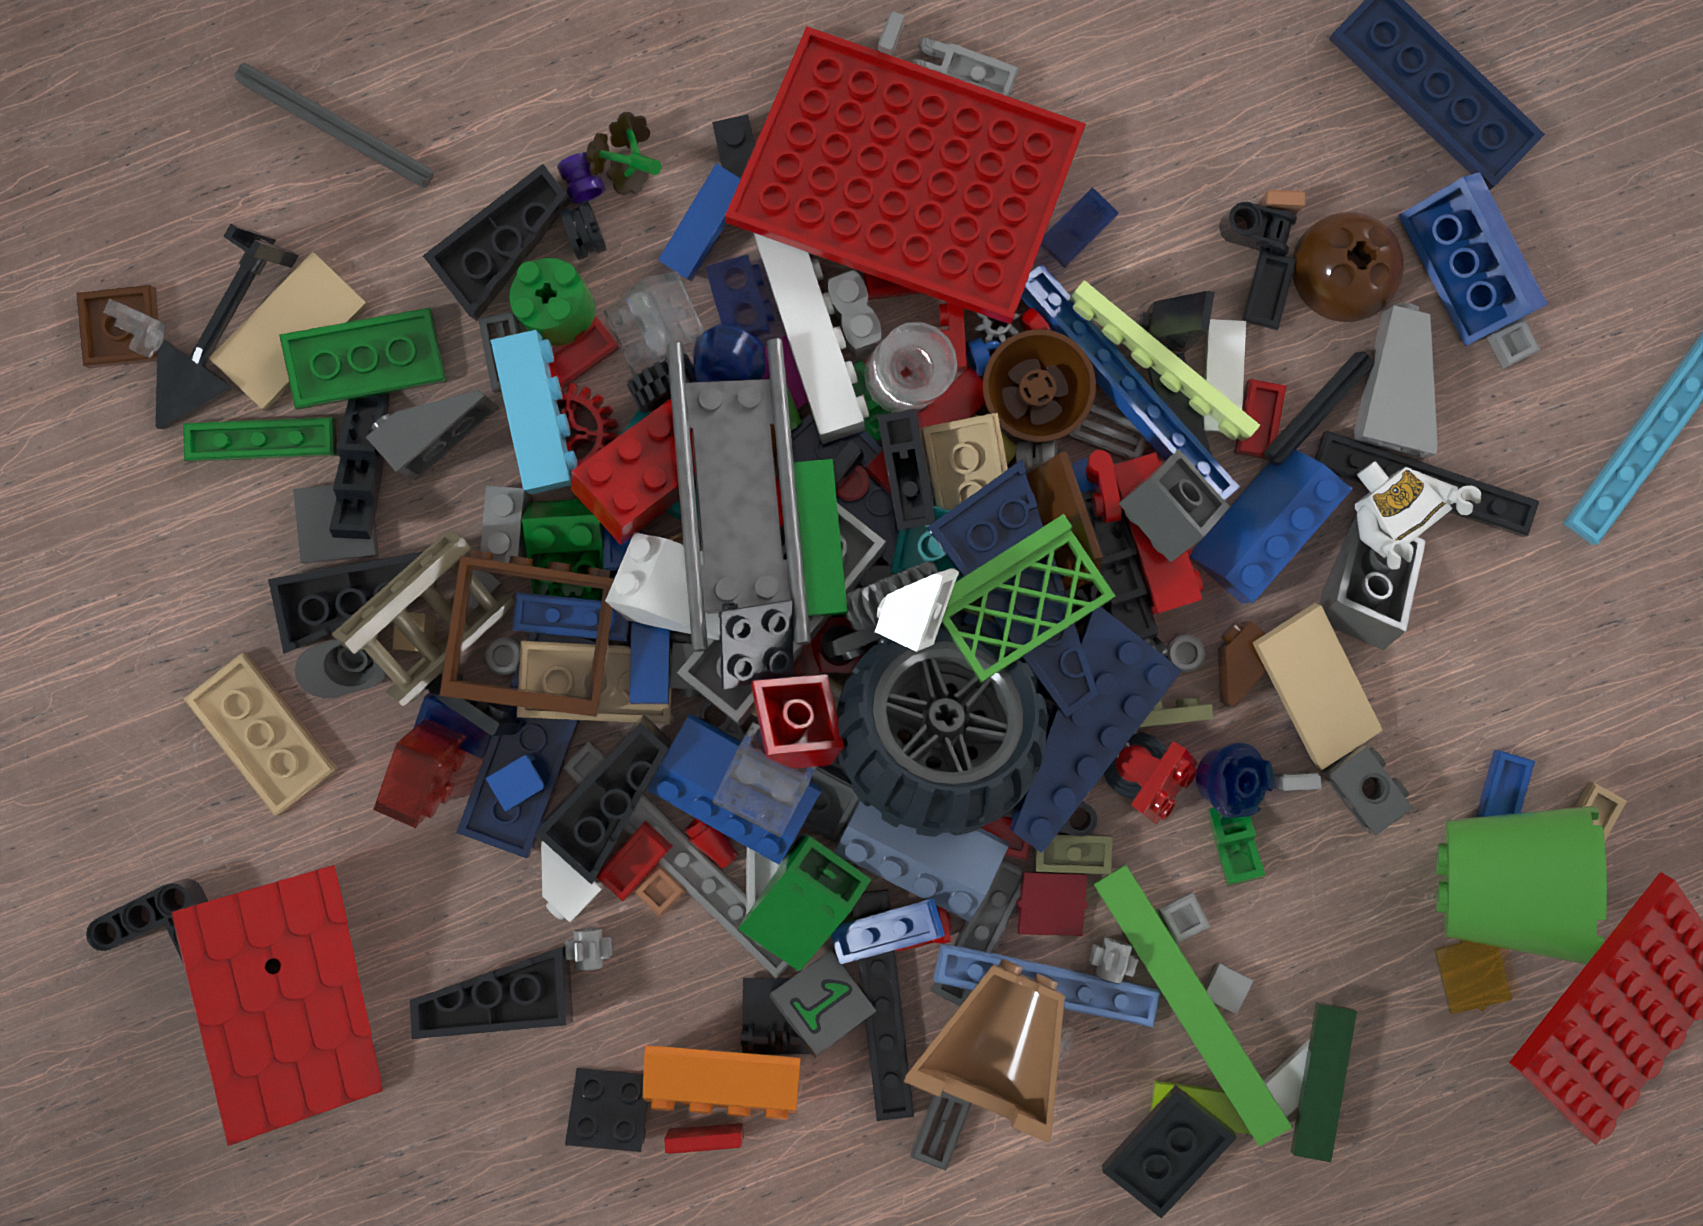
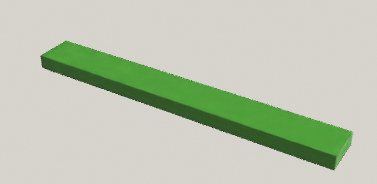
[1094,863,1292,1147]

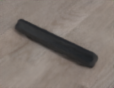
[1264,351,1373,466]

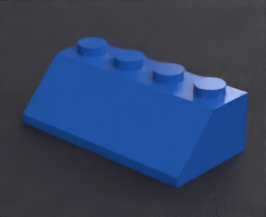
[1398,172,1548,346]
[1188,450,1352,605]
[647,713,823,865]

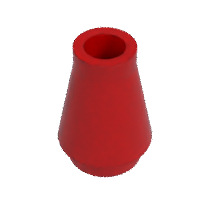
[685,818,738,868]

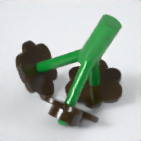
[586,112,661,195]

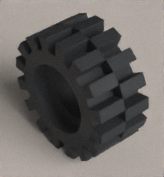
[627,354,701,413]

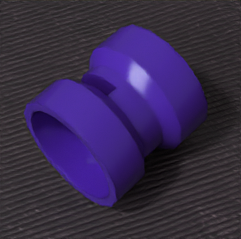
[557,152,605,204]

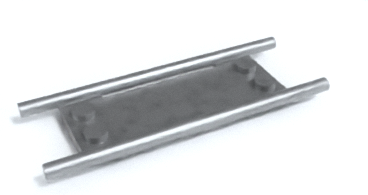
[667,339,811,652]

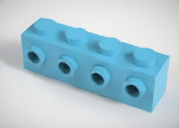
[491,330,578,494]

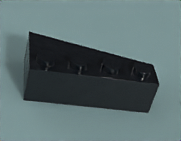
[423,164,571,321]
[268,551,436,654]
[535,715,672,885]
[410,946,573,1039]

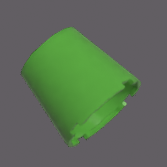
[1436,806,1607,965]

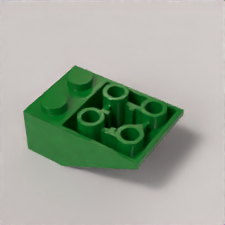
[522,499,610,601]
[738,834,872,972]

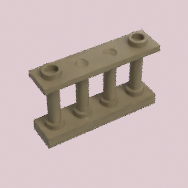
[332,530,515,707]

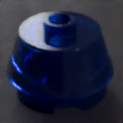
[693,323,766,382]
[1196,743,1274,818]

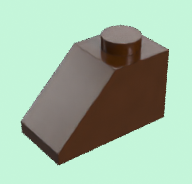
[1218,621,1267,707]

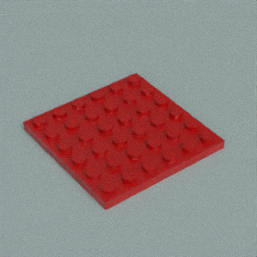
[1509,872,1703,1145]

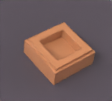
[1259,190,1305,215]
[633,864,686,917]

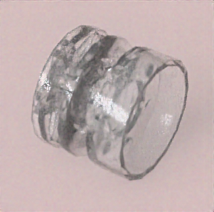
[864,322,957,413]

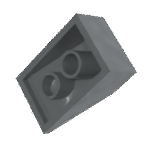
[366,390,499,480]
[1320,513,1426,650]

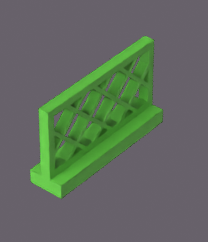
[941,514,1115,683]

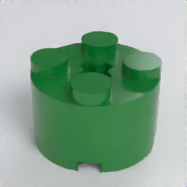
[509,258,595,346]

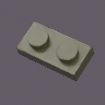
[1139,697,1214,728]
[1034,833,1113,874]

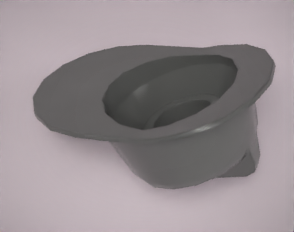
[294,639,386,698]

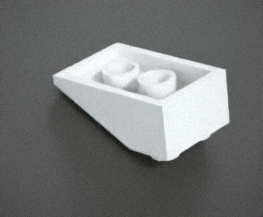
[605,532,720,640]

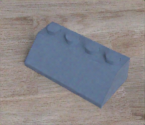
[834,801,1009,922]

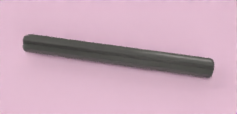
[235,63,434,188]

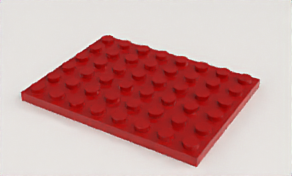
[725,26,1086,325]

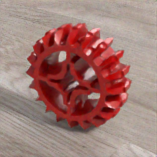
[557,383,619,466]

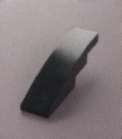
[329,393,389,539]
[1081,489,1159,640]

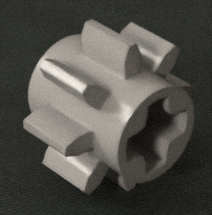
[973,312,1020,344]
[565,927,612,970]
[1089,938,1138,983]

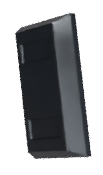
[1242,249,1297,331]

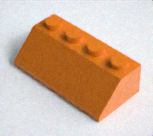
[643,1045,801,1120]

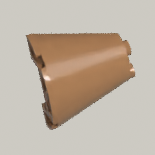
[904,959,1065,1143]

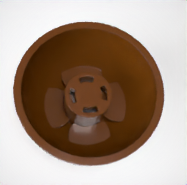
[1292,212,1404,322]
[983,329,1096,442]

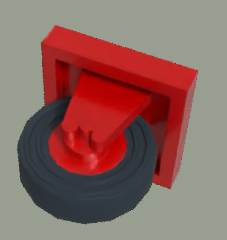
[1104,732,1198,825]

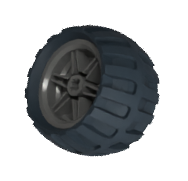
[836,623,1048,837]

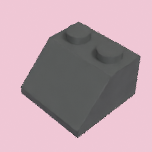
[1119,449,1230,562]

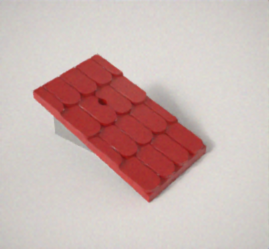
[171,865,383,1146]

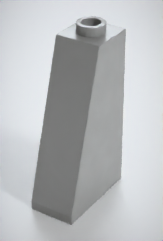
[1352,303,1438,459]

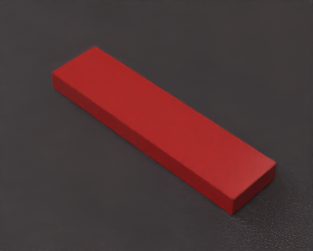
[865,367,985,496]

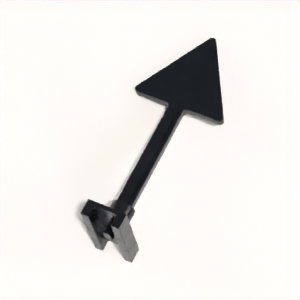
[156,224,299,429]

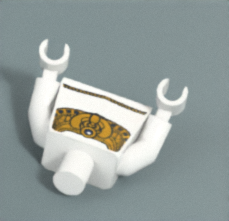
[1355,461,1481,569]

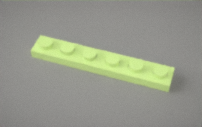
[1069,280,1260,441]

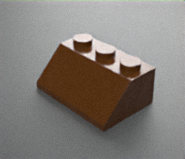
[1026,451,1103,591]

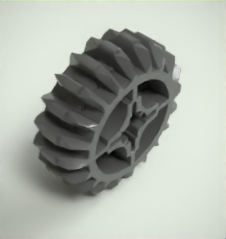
[845,561,940,630]

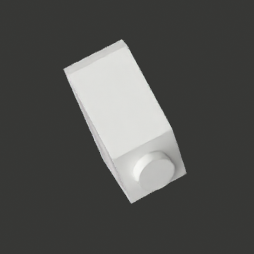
[875,568,959,652]
[541,841,605,922]

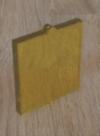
[1434,940,1512,1014]

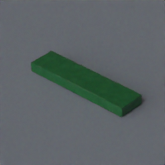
[1290,1002,1357,1162]

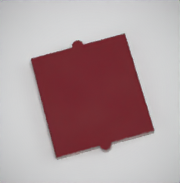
[1016,871,1088,936]

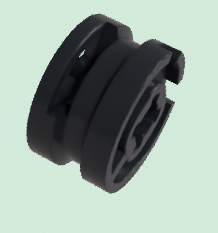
[559,200,607,261]

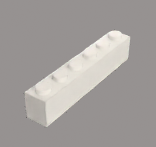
[754,233,869,444]

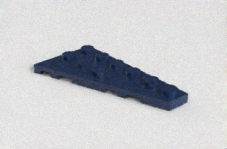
[927,459,1099,718]
[1009,601,1182,853]

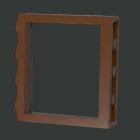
[440,550,614,717]

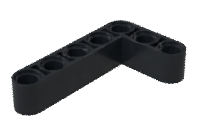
[86,879,208,963]

